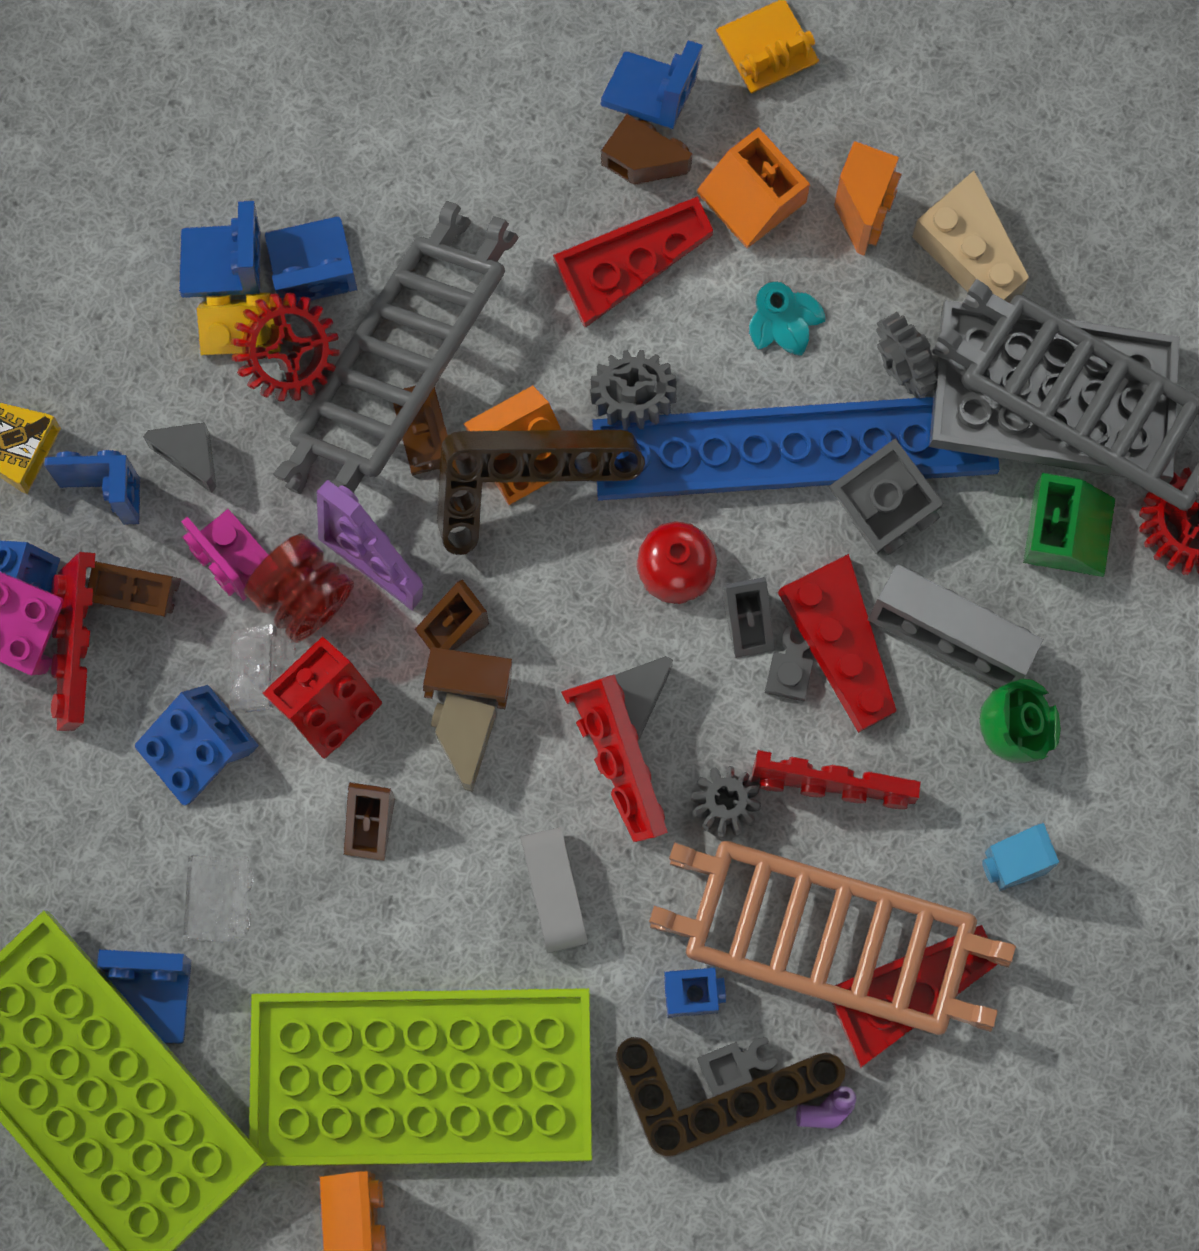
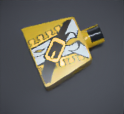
[0,403,61,494]

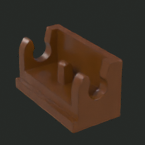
[393,385,448,476]
[87,561,181,617]
[423,647,512,710]

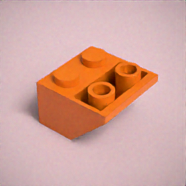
[697,127,810,249]
[834,141,902,256]
[463,385,561,505]
[320,1171,387,1251]

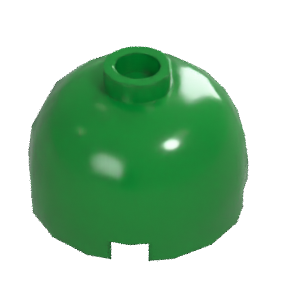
[979,678,1061,763]

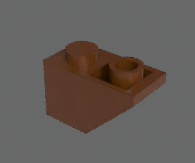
[601,114,693,185]

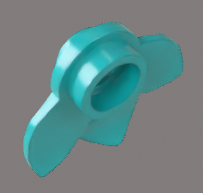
[749,281,826,356]

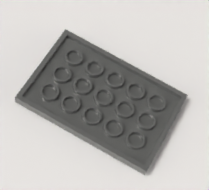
[929,300,1180,484]

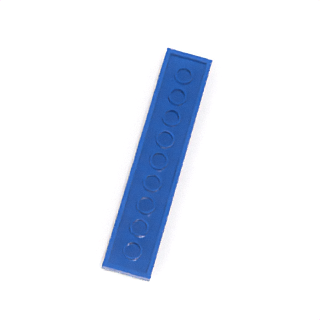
[592,397,1000,501]

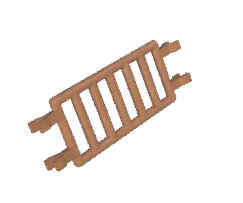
[649,841,1016,1035]

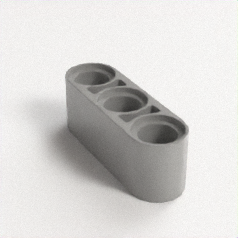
[520,827,588,954]

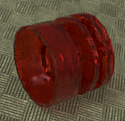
[244,533,354,643]

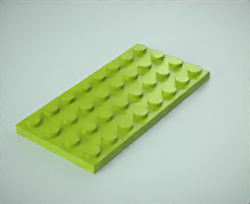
[0,910,268,1251]
[249,988,592,1167]

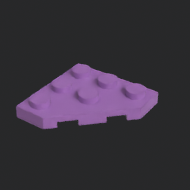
[317,480,423,610]

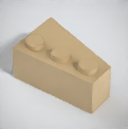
[912,171,1029,303]

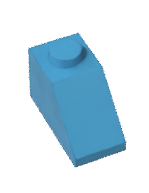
[982,823,1059,891]

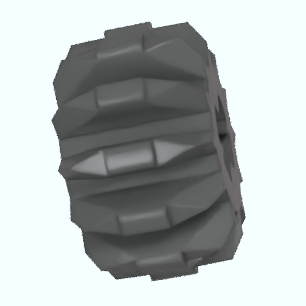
[691,766,761,837]

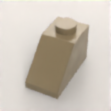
[431,693,497,792]

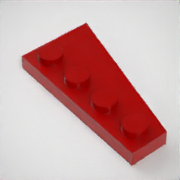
[553,196,713,329]
[51,552,96,731]
[777,554,897,733]
[561,674,668,842]
[751,750,921,809]
[832,925,998,1068]

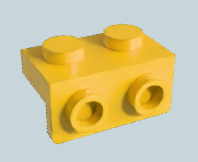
[197,292,281,355]

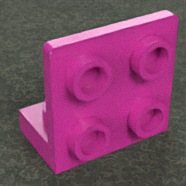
[181,509,281,601]
[0,571,64,676]

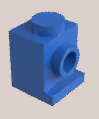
[664,968,726,1018]

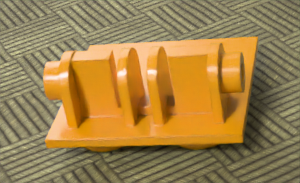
[716,0,820,94]

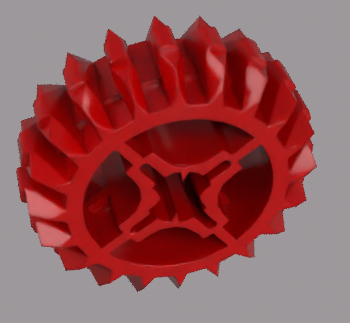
[231,293,339,402]
[1139,467,1199,575]

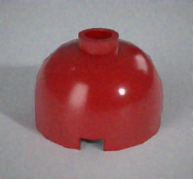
[637,521,718,604]

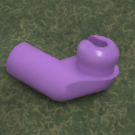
[796,1086,856,1128]

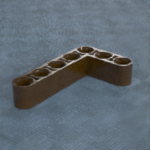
[437,430,645,555]
[616,1037,846,1158]

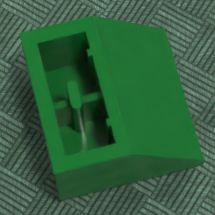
[1023,473,1116,577]

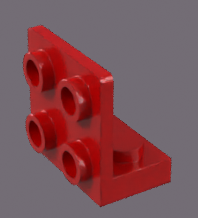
[262,636,382,759]

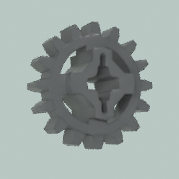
[876,312,938,398]
[590,350,677,430]

